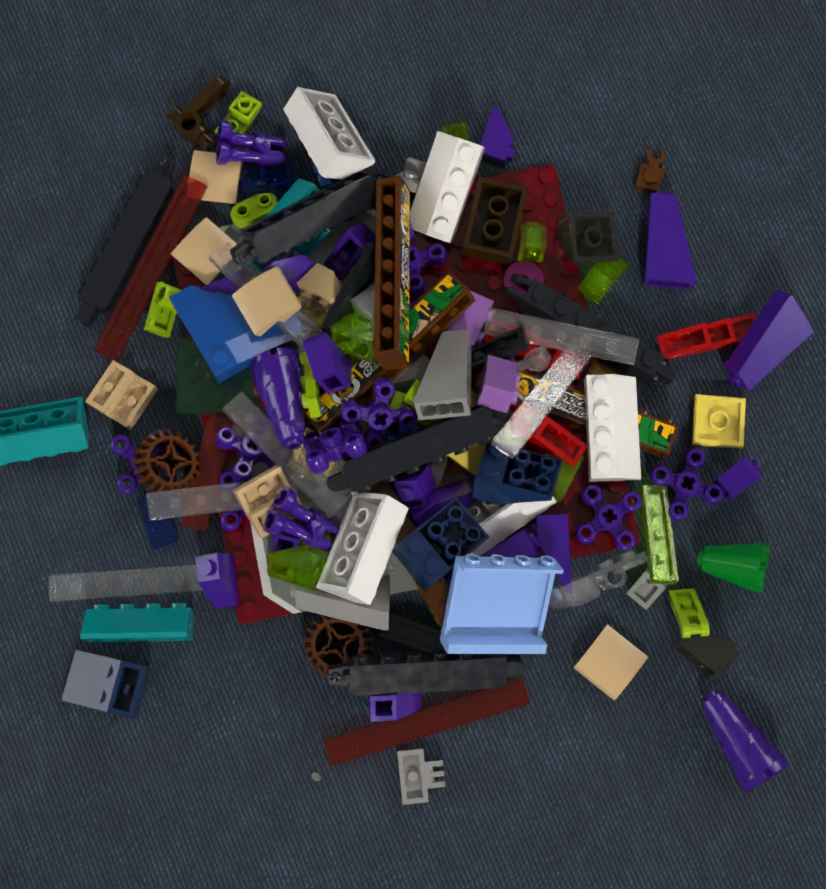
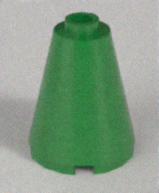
[697,542,770,594]

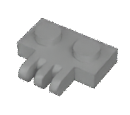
[397,749,446,805]

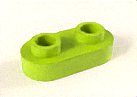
[231,192,278,229]

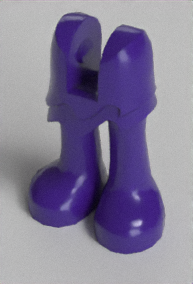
[216,119,286,166]
[264,487,340,551]

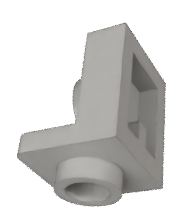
[395,157,427,193]
[626,565,669,610]

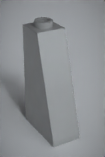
[414,329,472,420]
[291,571,390,630]

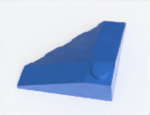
[169,285,307,383]

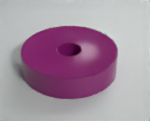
[503,261,544,294]

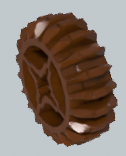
[132,429,203,498]
[303,615,373,677]

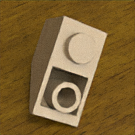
[297,263,342,314]

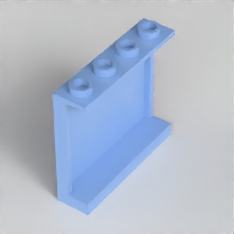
[440,554,564,654]

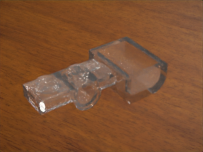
[548,550,648,610]

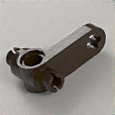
[167,75,231,152]

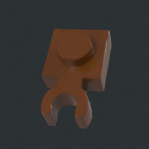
[634,148,665,193]

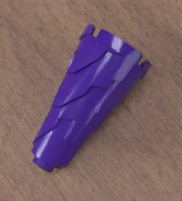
[249,348,305,450]
[703,690,790,794]

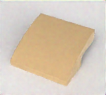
[187,150,243,204]
[171,217,237,285]
[232,267,302,336]
[85,360,158,431]
[233,465,303,538]
[574,624,648,701]

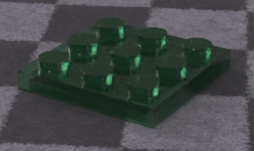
[176,338,255,415]

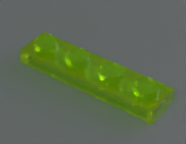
[639,485,679,585]

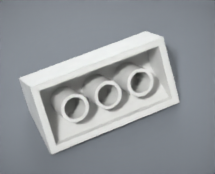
[283,87,375,180]
[410,131,485,243]
[584,374,641,482]
[316,492,409,605]
[467,496,556,556]

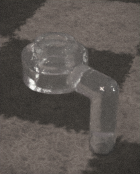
[507,347,551,373]

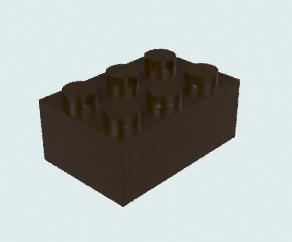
[462,177,528,266]

